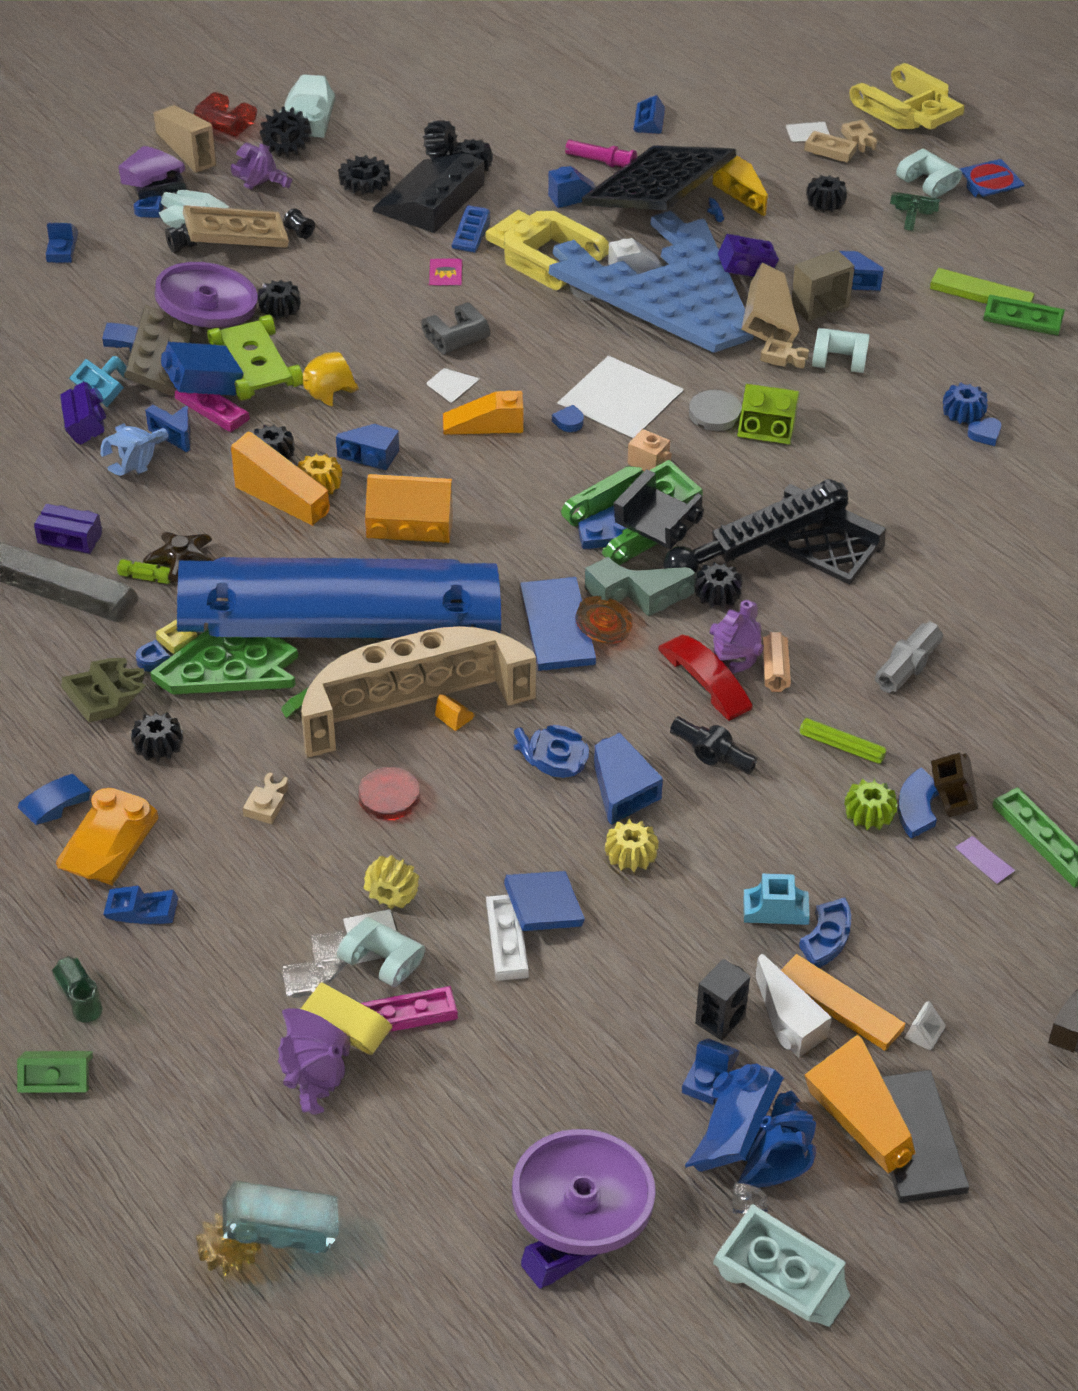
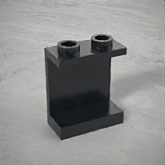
[614,469,704,549]

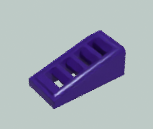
[521,1241,599,1289]

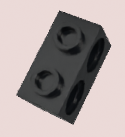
[695,959,750,1041]

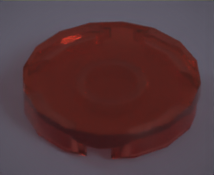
[358,767,420,820]

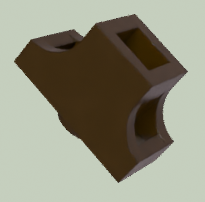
[931,752,978,818]

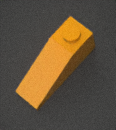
[443,390,523,435]

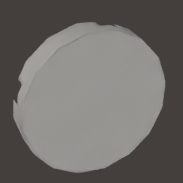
[689,390,742,431]

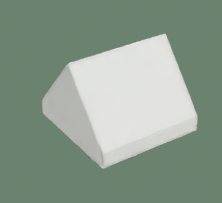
[905,1001,946,1050]

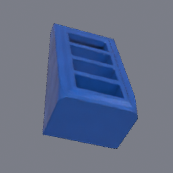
[452,205,490,253]

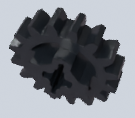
[259,106,312,158]
[338,155,391,195]

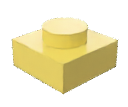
[156,619,197,655]

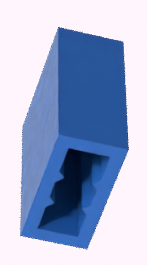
[161,342,244,396]

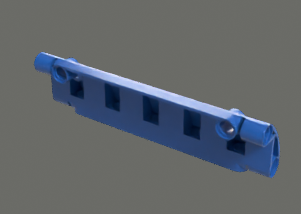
[177,557,502,638]

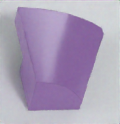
[118,146,185,187]

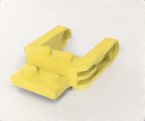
[849,63,965,130]
[486,210,609,290]

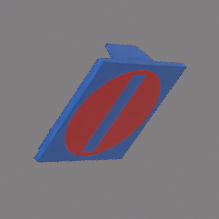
[960,159,1025,198]

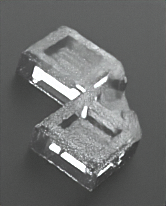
[282,931,348,999]

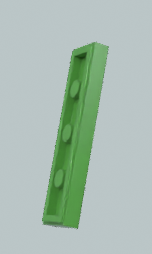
[993,787,1078,888]

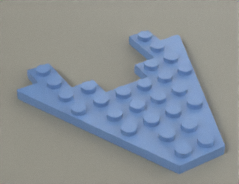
[548,211,754,353]

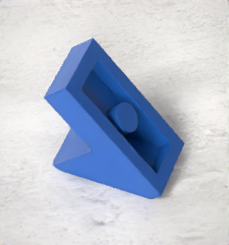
[46,223,78,263]
[145,405,190,453]
[682,1038,739,1105]

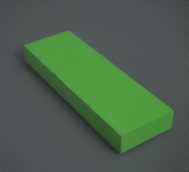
[983,294,1065,336]

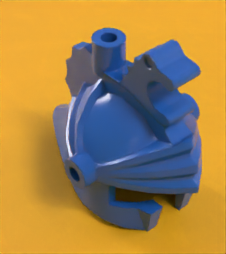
[737,1090,816,1188]

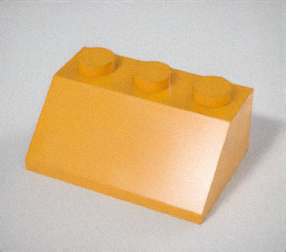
[365,474,453,543]

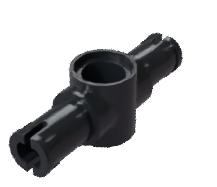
[670,716,758,775]

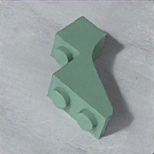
[585,557,695,616]

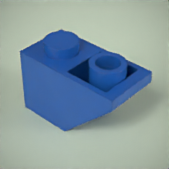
[336,424,399,471]

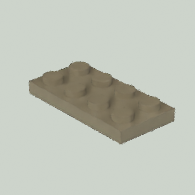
[124,304,193,396]

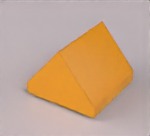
[435,694,475,731]

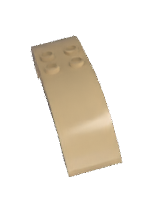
[301,626,536,758]

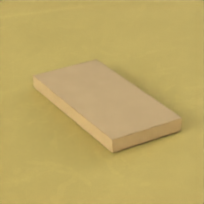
[182,205,289,248]

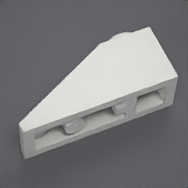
[756,954,832,1057]

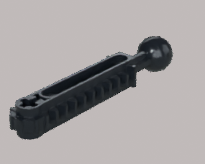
[663,479,849,575]

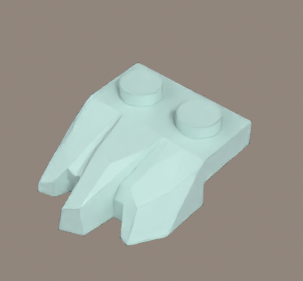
[159,190,229,228]

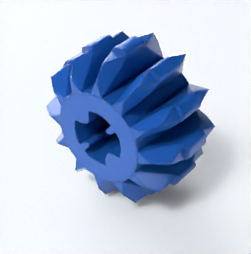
[942,382,988,425]

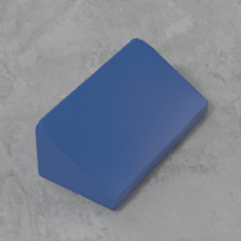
[633,95,665,134]

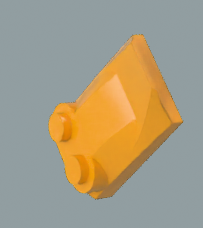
[56,788,158,886]

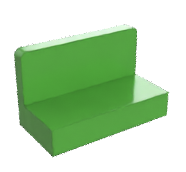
[17,1051,93,1093]

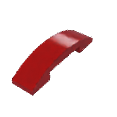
[658,634,753,721]

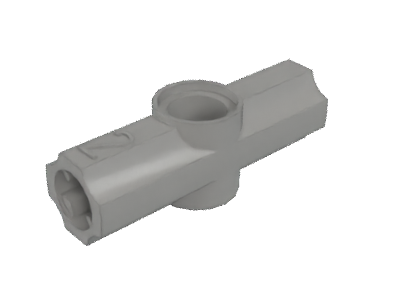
[875,621,943,693]

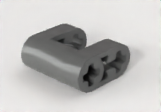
[421,302,490,354]

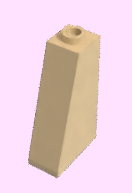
[153,105,216,173]
[741,263,799,343]

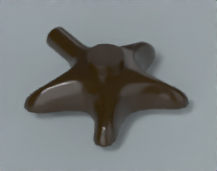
[143,531,214,582]

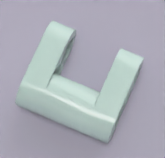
[896,149,962,198]
[812,328,870,373]
[337,917,425,987]

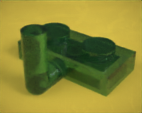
[890,191,942,230]

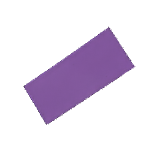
[955,836,1015,883]

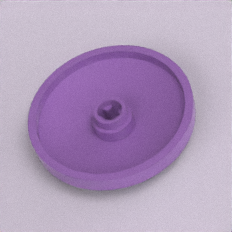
[154,262,258,328]
[512,1129,655,1255]

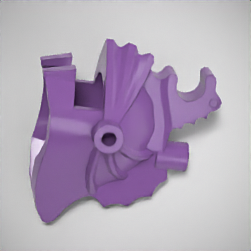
[231,142,293,190]
[709,600,764,674]
[278,1008,350,1115]

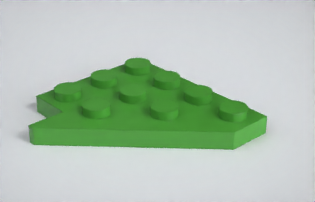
[150,629,298,694]

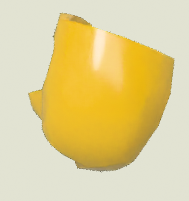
[303,351,359,407]

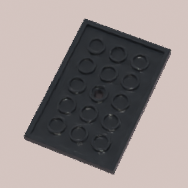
[581,145,737,210]

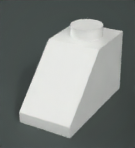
[608,238,663,274]

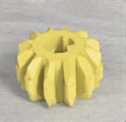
[605,818,659,873]
[363,855,420,909]

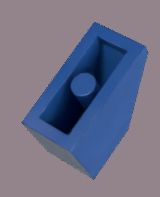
[548,166,596,208]
[832,250,883,291]

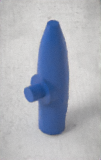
[707,197,724,222]
[513,727,535,766]

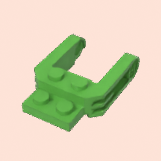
[561,460,703,565]

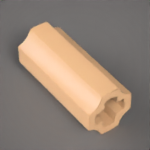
[762,632,791,692]

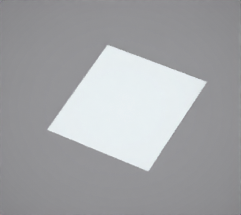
[557,356,684,438]

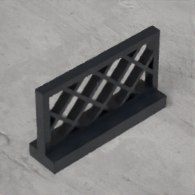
[767,484,886,585]

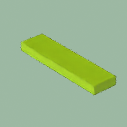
[930,268,1035,304]

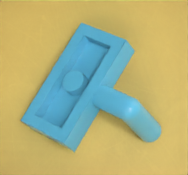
[69,356,127,407]

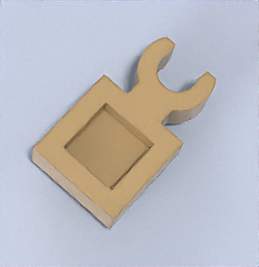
[841,120,877,153]
[760,338,809,368]
[243,772,288,824]

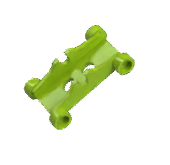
[207,315,303,401]

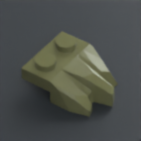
[61,658,146,722]

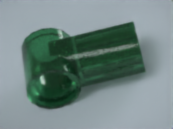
[52,956,103,1022]

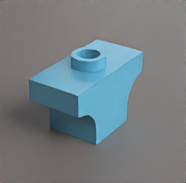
[743,873,810,925]

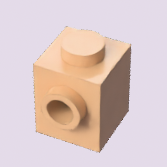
[628,429,672,471]

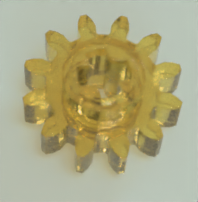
[196,1210,262,1276]

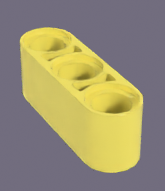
[300,983,393,1055]

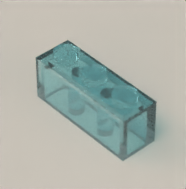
[223,1181,339,1253]

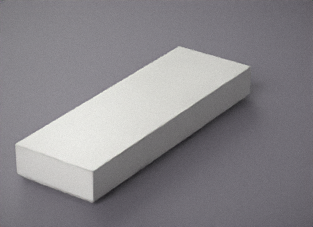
[486,895,529,981]

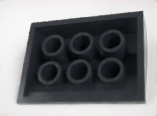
[373,153,484,234]

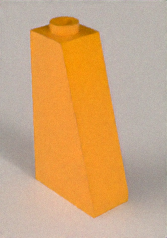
[231,431,330,526]
[805,1035,915,1174]

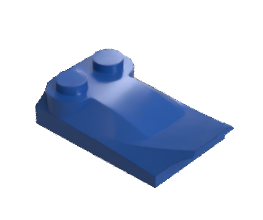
[685,1063,784,1172]

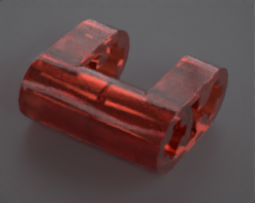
[193,92,257,137]

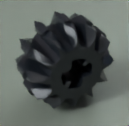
[422,120,458,158]
[453,138,493,172]
[806,175,848,213]
[258,279,301,320]
[254,424,295,460]
[694,562,743,609]
[131,711,184,762]

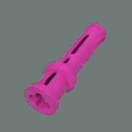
[565,139,637,167]

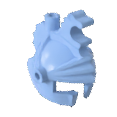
[100,423,168,476]

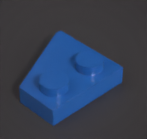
[578,506,627,549]

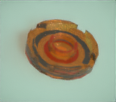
[575,596,633,644]

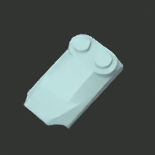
[280,75,335,138]
[713,1204,850,1327]

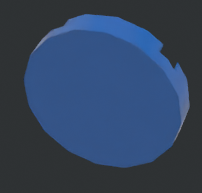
[528,725,589,778]

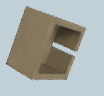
[791,250,855,322]

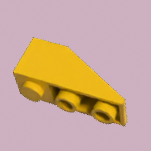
[712,156,768,216]

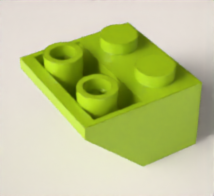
[737,384,800,445]

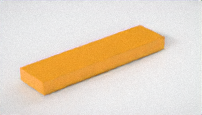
[781,954,905,1051]

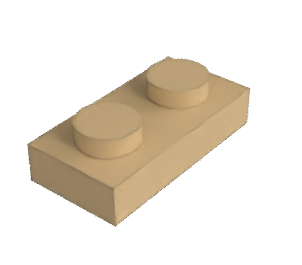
[804,131,857,163]

